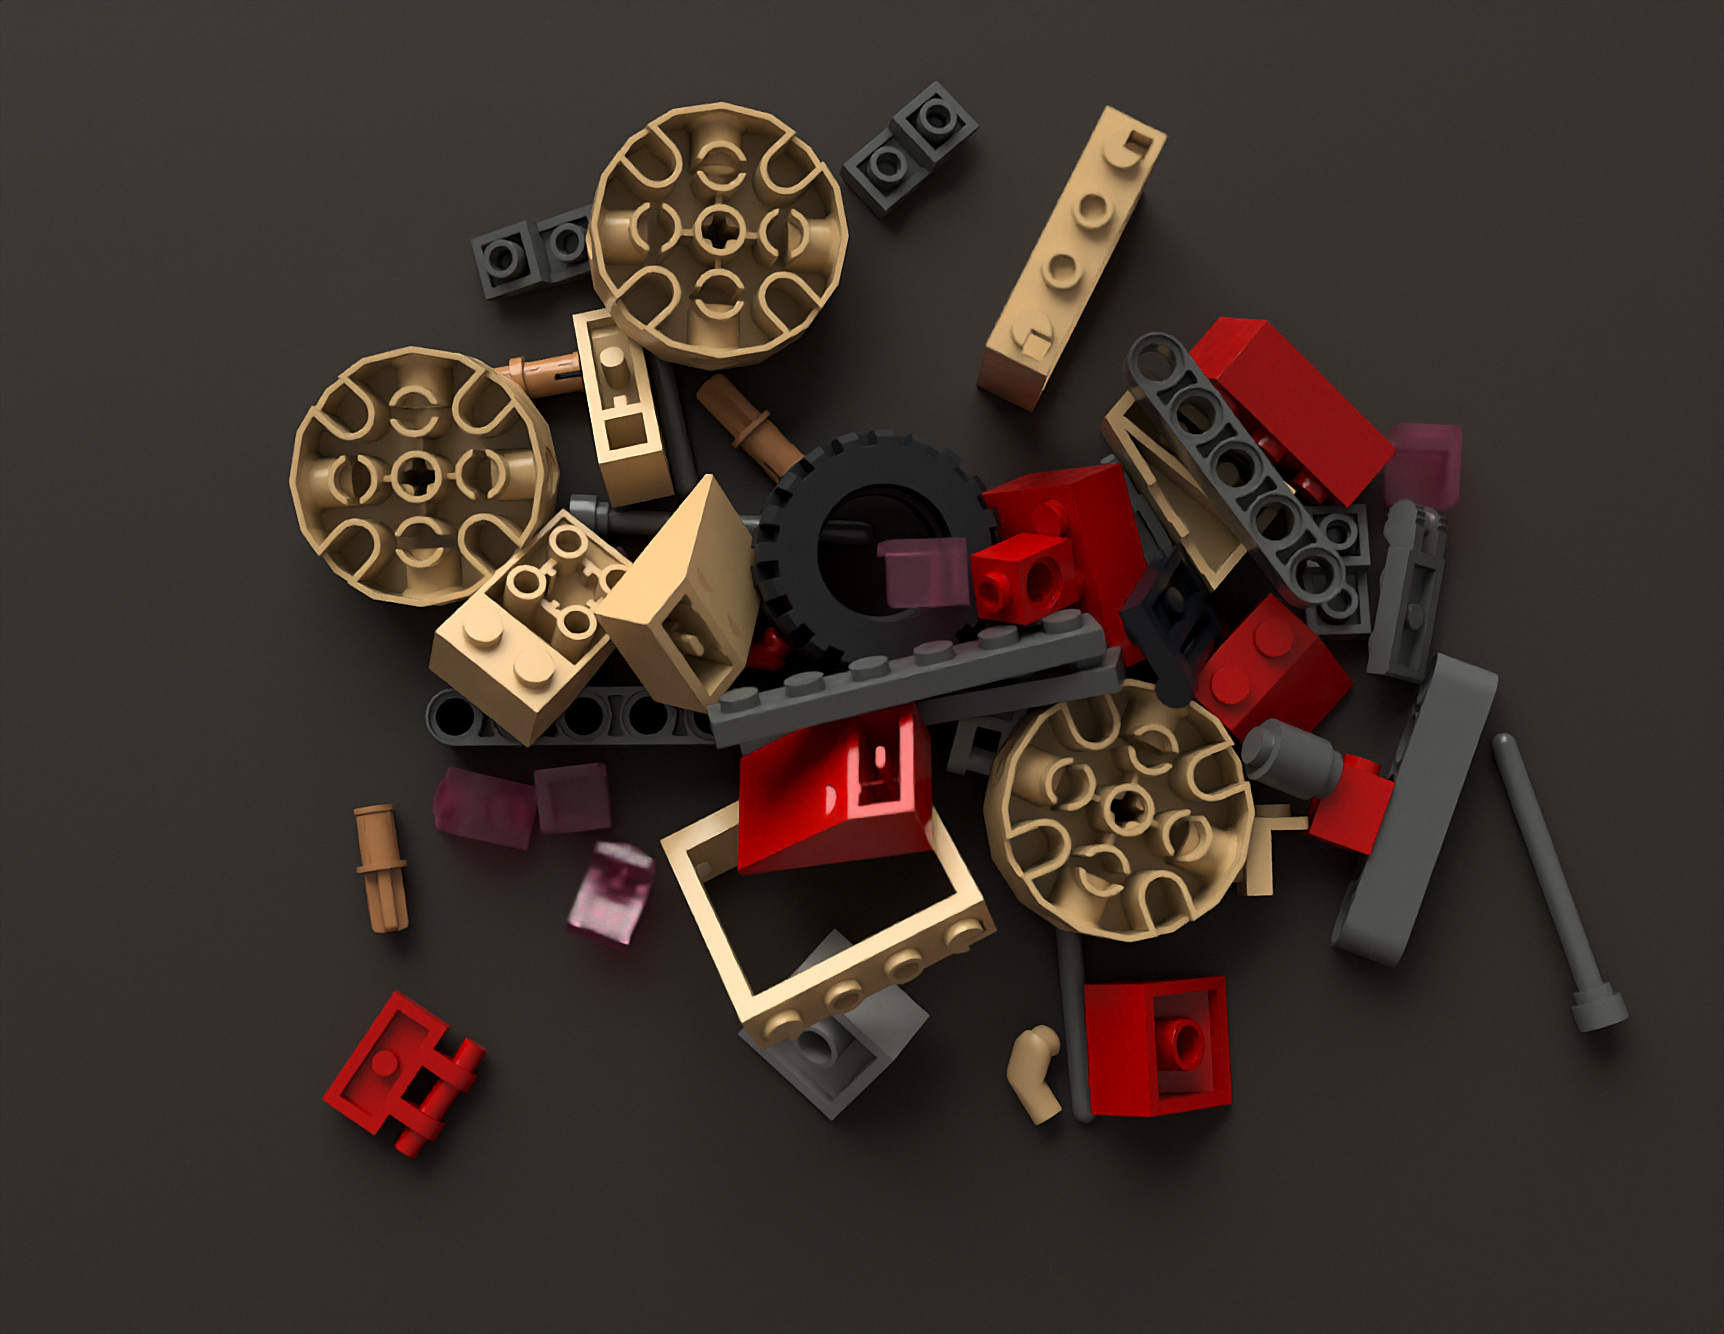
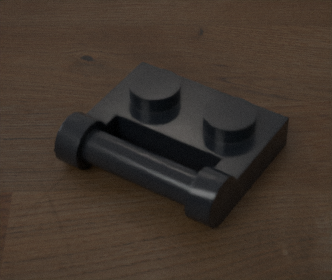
[1119,543,1230,709]

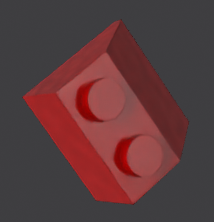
[1192,593,1355,753]
[1084,976,1233,1117]

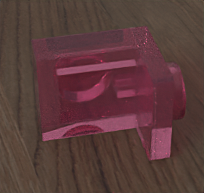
[433,767,542,850]
[566,840,657,953]

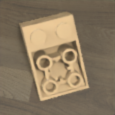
[593,474,762,714]
[429,509,633,748]

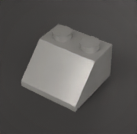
[738,928,930,1121]

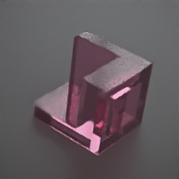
[1383,422,1462,510]
[877,537,969,608]
[534,762,613,835]

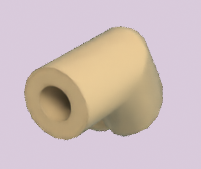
[1007,1025,1062,1125]

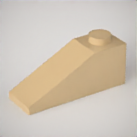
[572,308,675,508]

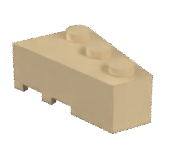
[1099,368,1296,593]

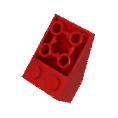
[738,701,933,876]

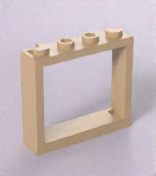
[976,106,1167,413]
[660,800,998,1052]

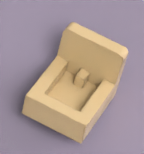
[1232,804,1309,896]

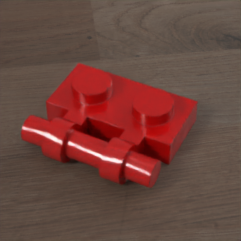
[321,990,487,1159]

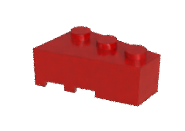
[1189,317,1398,508]
[981,463,1147,668]

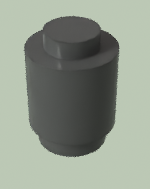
[1241,718,1343,800]

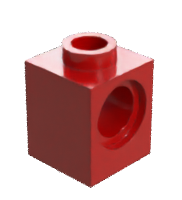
[969,533,1079,625]
[1299,754,1396,856]

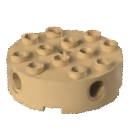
[585,102,849,371]
[289,346,560,607]
[983,679,1255,942]

